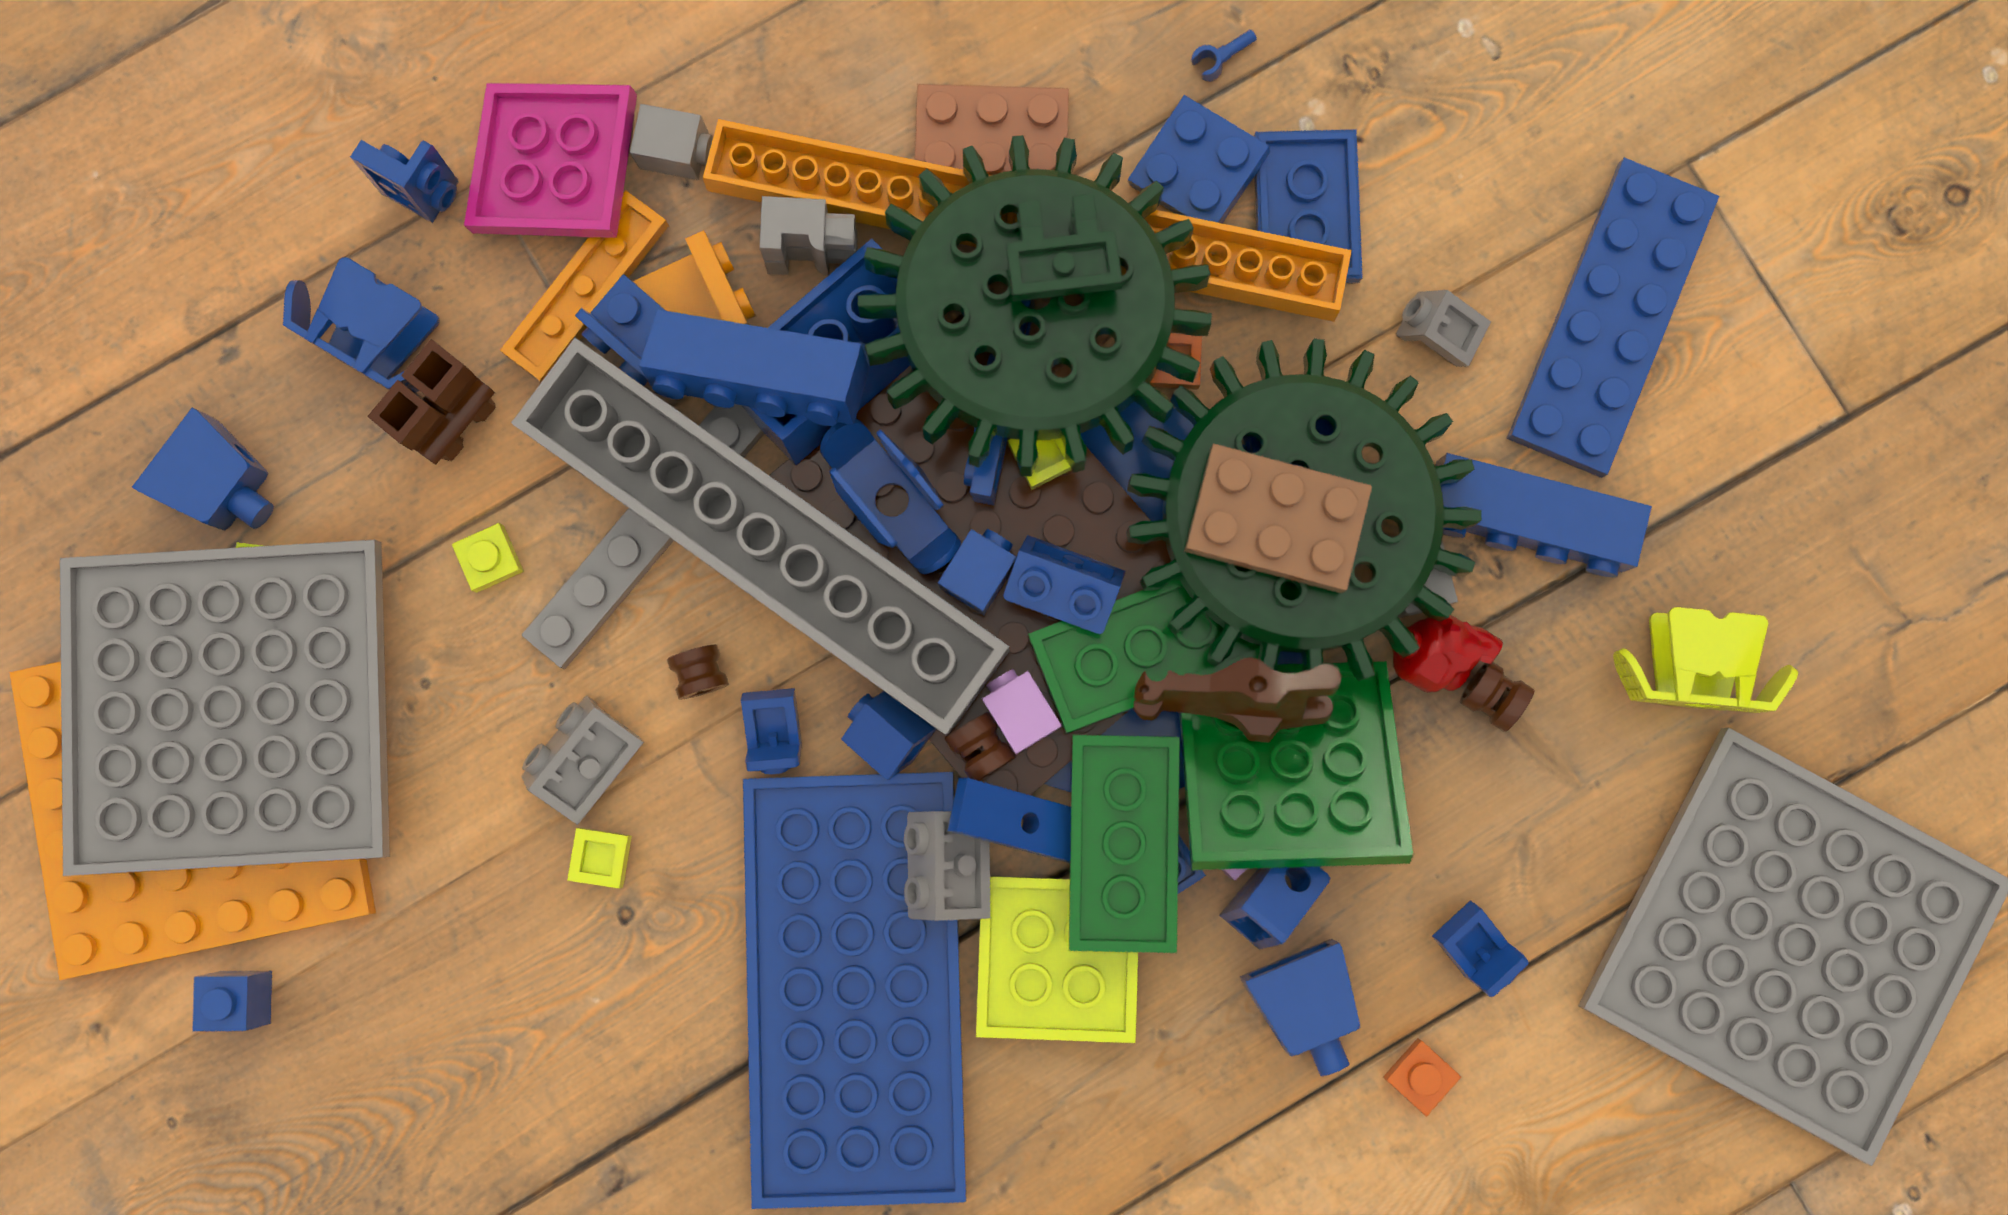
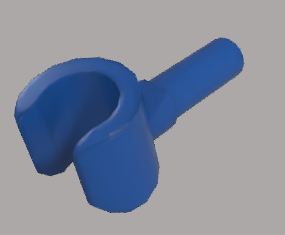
[1191,30,1257,82]

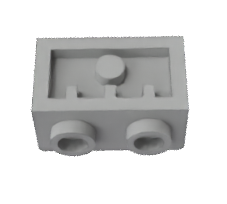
[522,696,644,825]
[904,811,990,921]

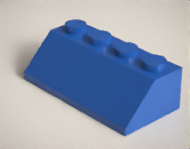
[741,238,945,465]

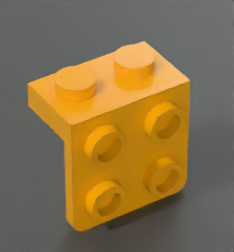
[633,230,756,325]

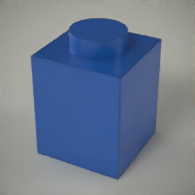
[938,529,1016,616]
[841,691,937,781]
[192,971,272,1031]

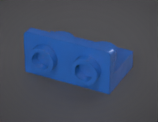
[350,140,458,223]
[575,274,666,386]
[1003,535,1125,634]

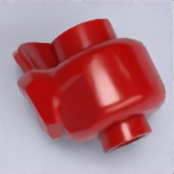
[1392,615,1503,693]

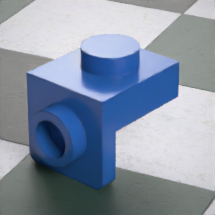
[741,688,802,774]
[1432,900,1529,997]

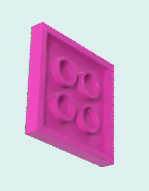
[464,83,637,238]

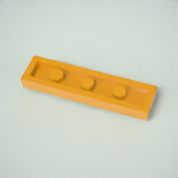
[500,190,669,382]

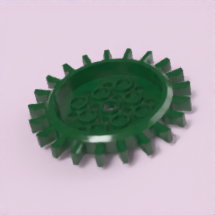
[858,135,1212,477]
[1126,338,1481,681]

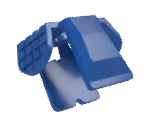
[283,257,440,393]
[820,419,961,574]

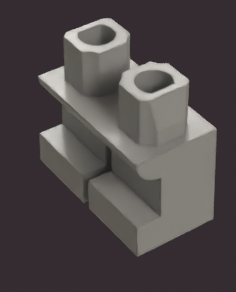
[760,196,858,276]

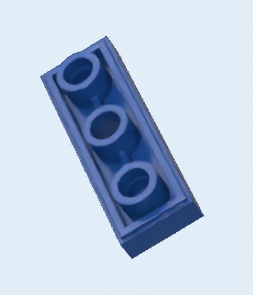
[947,778,1071,863]

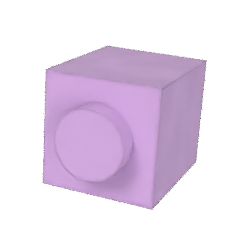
[982,669,1062,755]

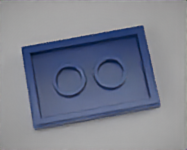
[1254,129,1363,283]

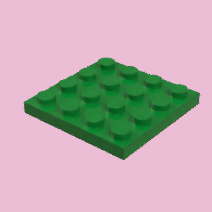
[1179,661,1413,870]

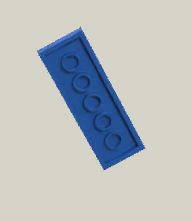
[1506,157,1719,478]

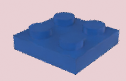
[1128,95,1270,224]

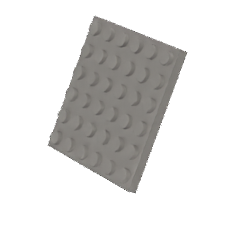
[60,540,390,876]
[1578,728,2008,1166]

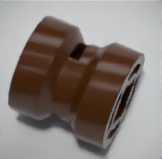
[1460,662,1535,732]
[945,711,1017,781]

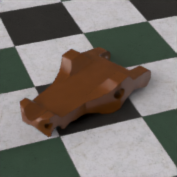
[1134,657,1341,743]

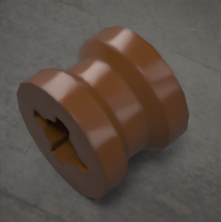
[667,644,729,700]

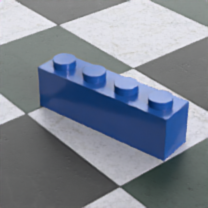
[639,309,870,426]
[1435,453,1652,578]

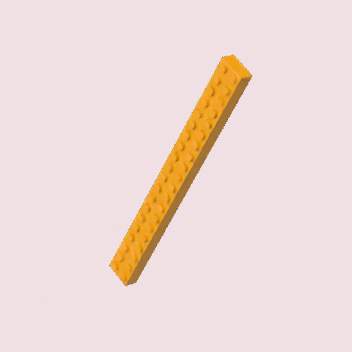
[703,119,1352,322]

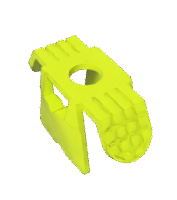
[1613,607,1798,713]

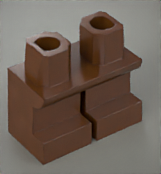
[367,339,496,465]

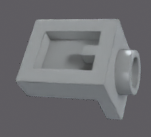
[1396,290,1491,367]

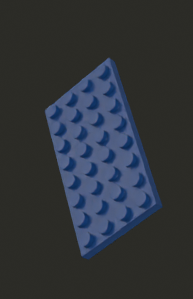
[743,772,967,1209]

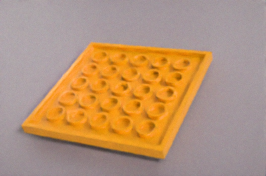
[9,661,376,980]

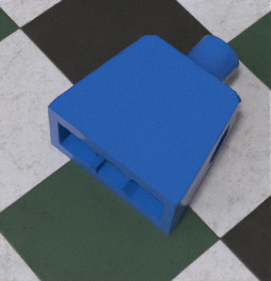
[132,407,274,531]
[1219,866,1331,950]
[1240,939,1360,1076]

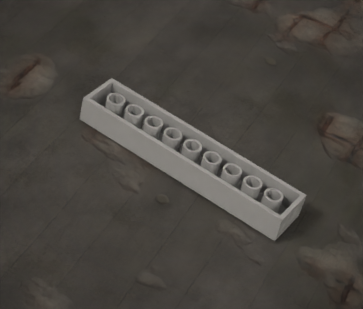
[511,338,1009,736]

